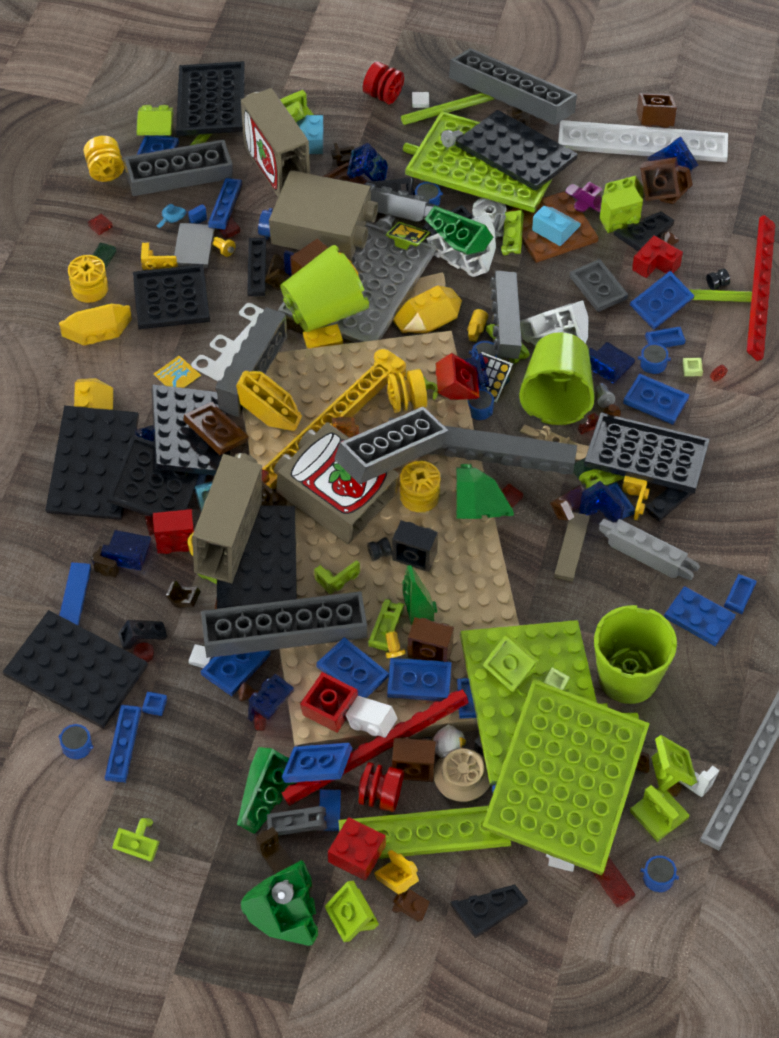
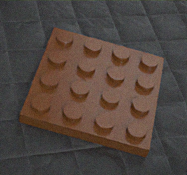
[506,191,599,263]

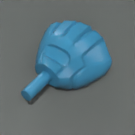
[157,204,187,229]

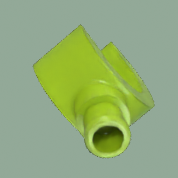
[423,376,438,400]

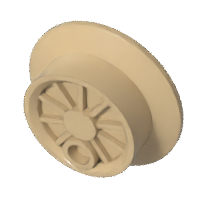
[434,748,490,802]

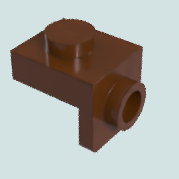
[392,889,430,922]

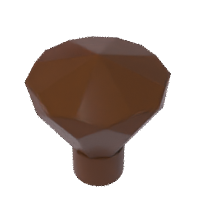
[663,232,679,246]
[603,404,621,417]
[238,682,261,702]

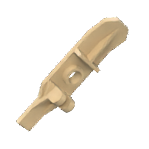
[520,424,589,461]

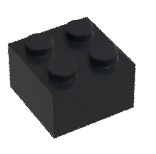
[392,520,438,572]

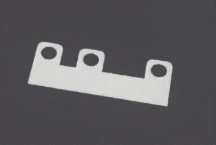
[191,303,264,381]

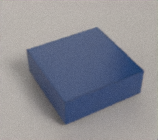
[188,204,207,224]
[142,692,167,716]

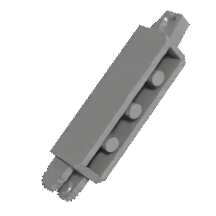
[599,519,700,580]

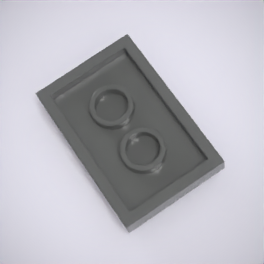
[569,259,628,312]

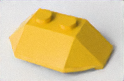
[393,285,462,333]
[59,303,132,346]
[236,371,302,431]
[74,378,114,410]

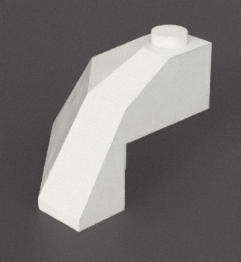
[426,213,496,277]
[520,301,588,346]

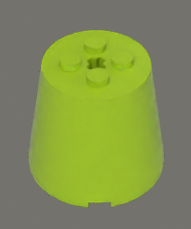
[280,245,369,332]
[519,332,595,425]
[594,605,677,704]

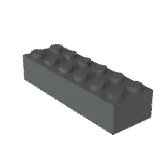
[124,140,233,196]
[215,307,287,417]
[334,407,449,484]

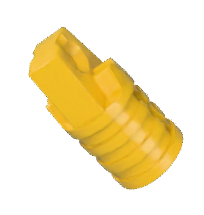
[467,309,489,342]

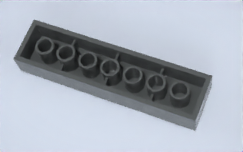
[449,48,577,125]
[201,591,367,658]

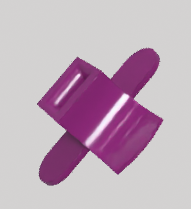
[565,181,602,212]

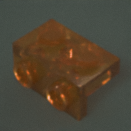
[332,417,359,438]

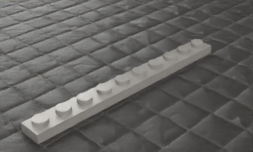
[700,691,779,851]

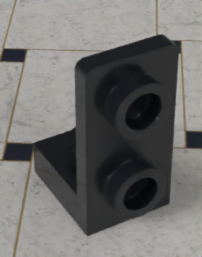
[118,619,168,650]

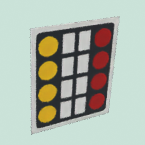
[475,352,513,402]

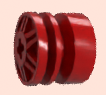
[362,61,405,104]
[358,762,404,812]

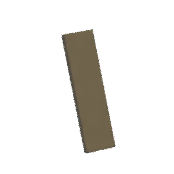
[554,512,590,582]

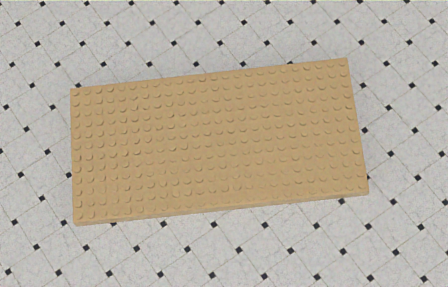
[243,331,519,748]

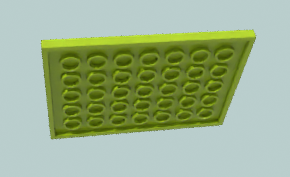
[405,111,567,213]
[460,620,597,785]
[481,679,650,875]

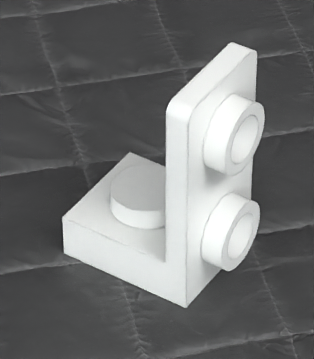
[678,766,719,797]

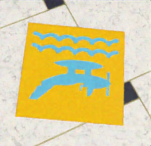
[153,356,201,388]

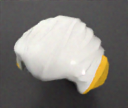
[432,724,466,758]

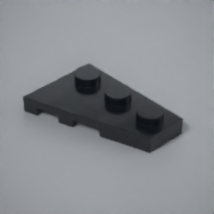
[614,211,674,251]
[450,884,528,938]

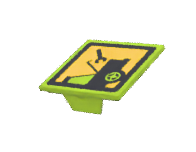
[386,222,430,250]

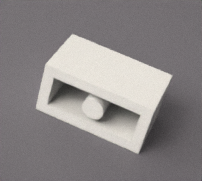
[345,696,398,738]

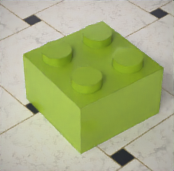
[600,186,643,233]

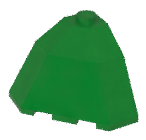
[456,463,514,519]
[240,860,318,946]

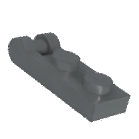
[267,806,327,836]

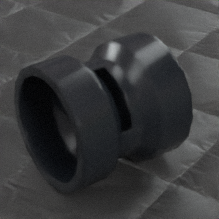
[706,268,730,290]
[367,537,392,562]

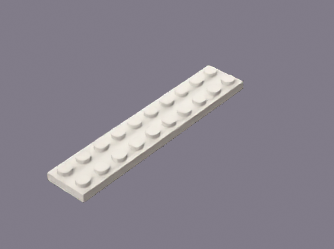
[558,120,728,162]

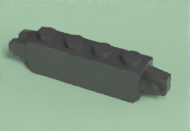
[365,183,439,222]

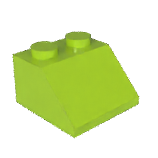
[137,105,174,135]

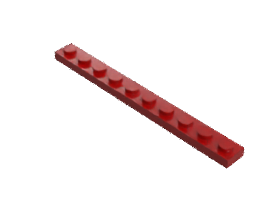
[747,215,776,361]
[282,689,469,806]

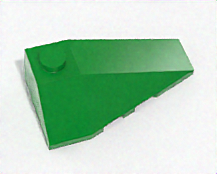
[425,206,494,255]
[402,565,437,625]
[237,747,296,834]

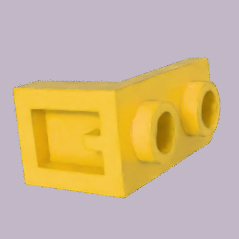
[141,243,178,270]
[622,476,650,521]

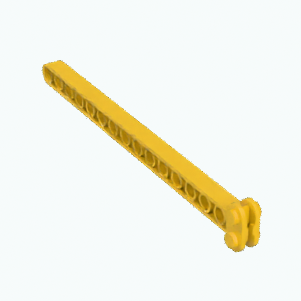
[188,349,406,556]

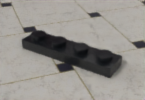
[247,238,266,296]

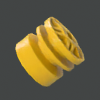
[83,136,124,182]
[68,255,108,303]
[387,369,427,413]
[400,461,441,513]

